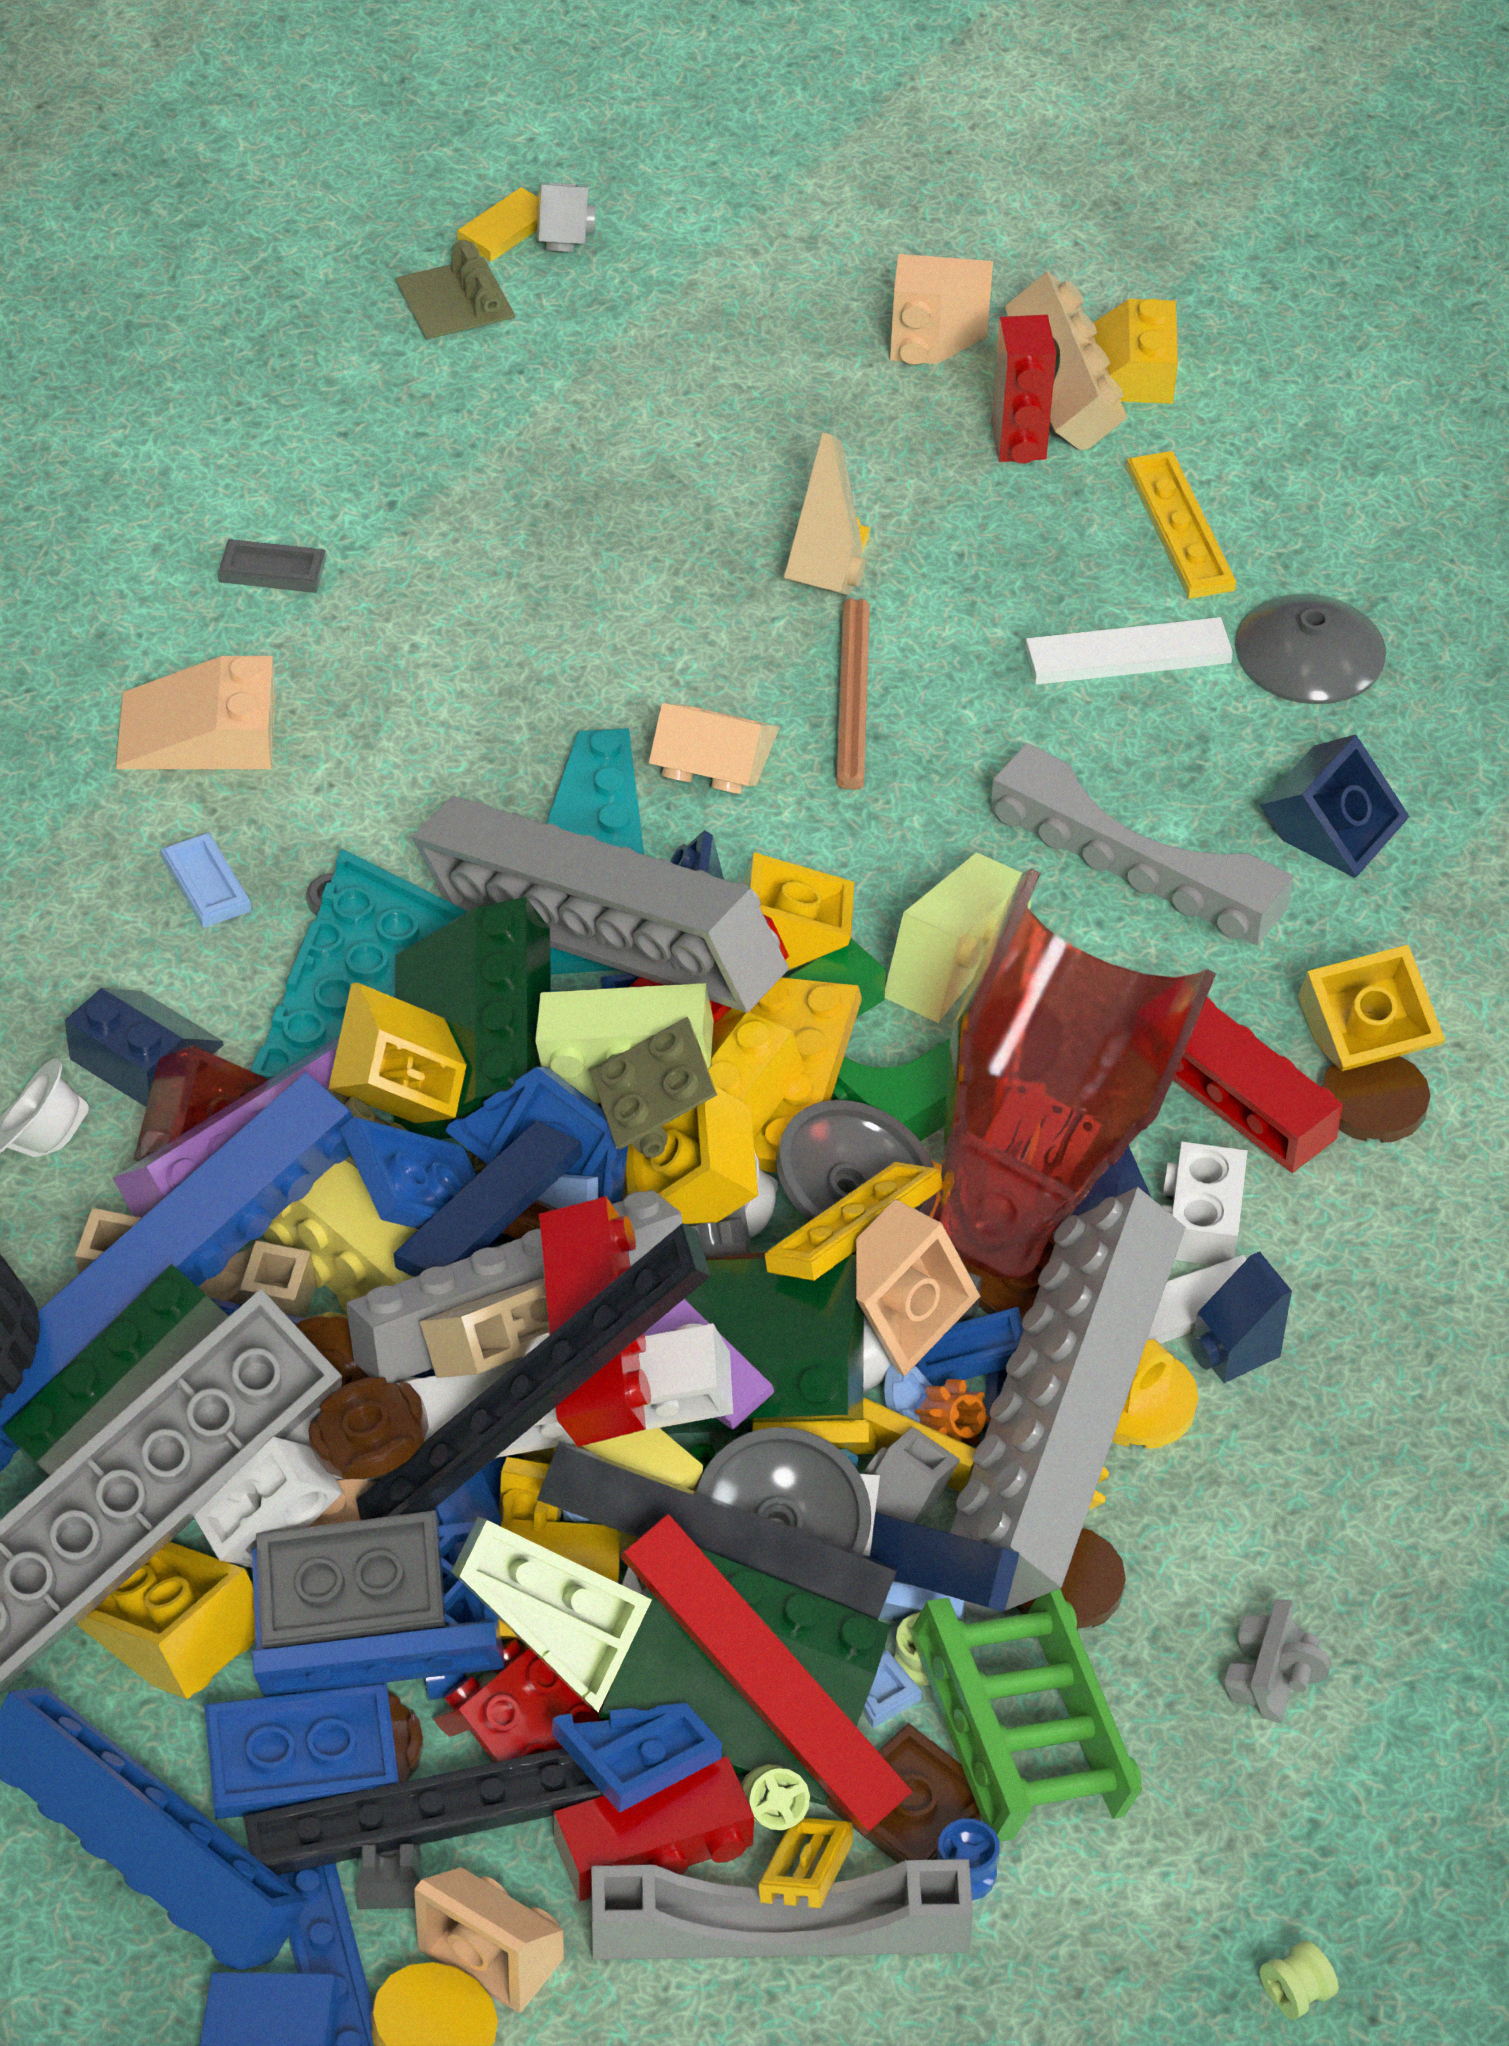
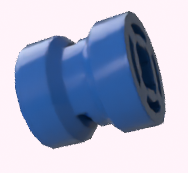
[937,1818,1000,1901]

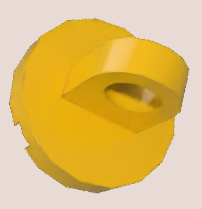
[1112,1339,1199,1449]

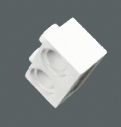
[1162,1142,1248,1265]
[194,1436,343,1568]

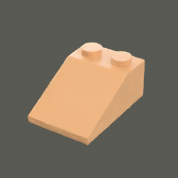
[116,656,276,769]

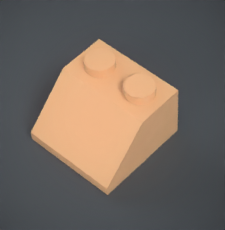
[890,254,993,365]
[649,703,780,794]
[856,1199,980,1376]
[414,1867,564,2014]

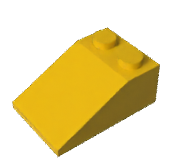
[77,1542,256,1699]

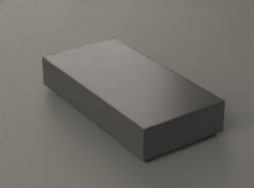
[218,539,326,593]

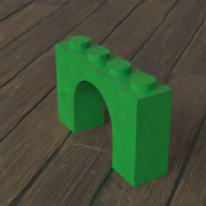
[787,938,994,1142]

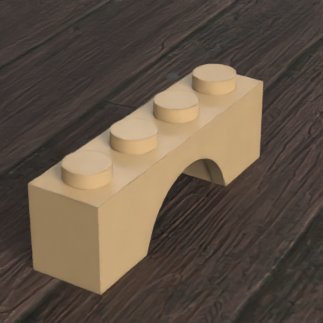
[1005,271,1127,450]
[75,1208,317,1318]

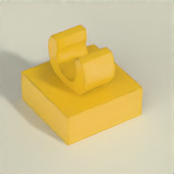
[499,1457,562,1531]

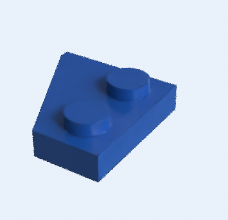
[552,1703,722,1813]

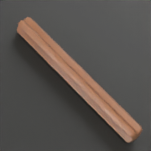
[836,598,870,790]

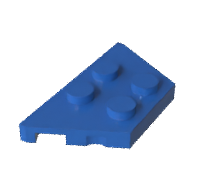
[446,1067,628,1204]

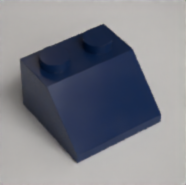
[1260,734,1410,878]
[65,988,224,1111]

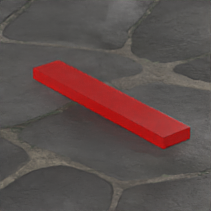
[620,1514,913,1835]

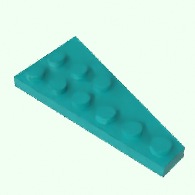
[546,728,644,974]
[240,848,469,1098]

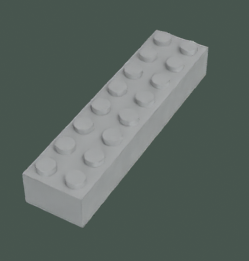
[412,796,789,1013]
[949,1187,1186,1619]
[0,1289,342,1694]

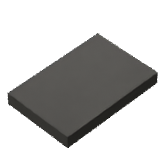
[256,1510,446,1650]

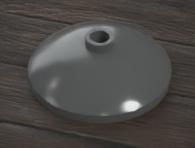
[1236,594,1386,704]
[776,1100,937,1221]
[696,1427,871,1554]

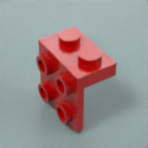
[433,1638,607,1762]

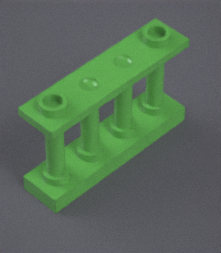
[910,1588,1142,1842]

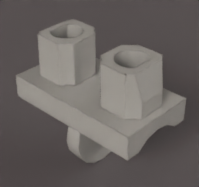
[1225,1599,1331,1723]

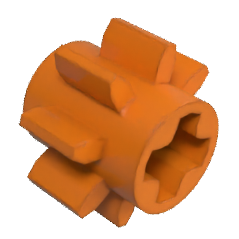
[915,1379,990,1445]

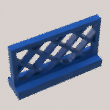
[252,1520,505,1697]

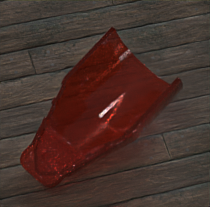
[933,868,1216,1280]

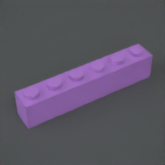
[113,1035,350,1218]

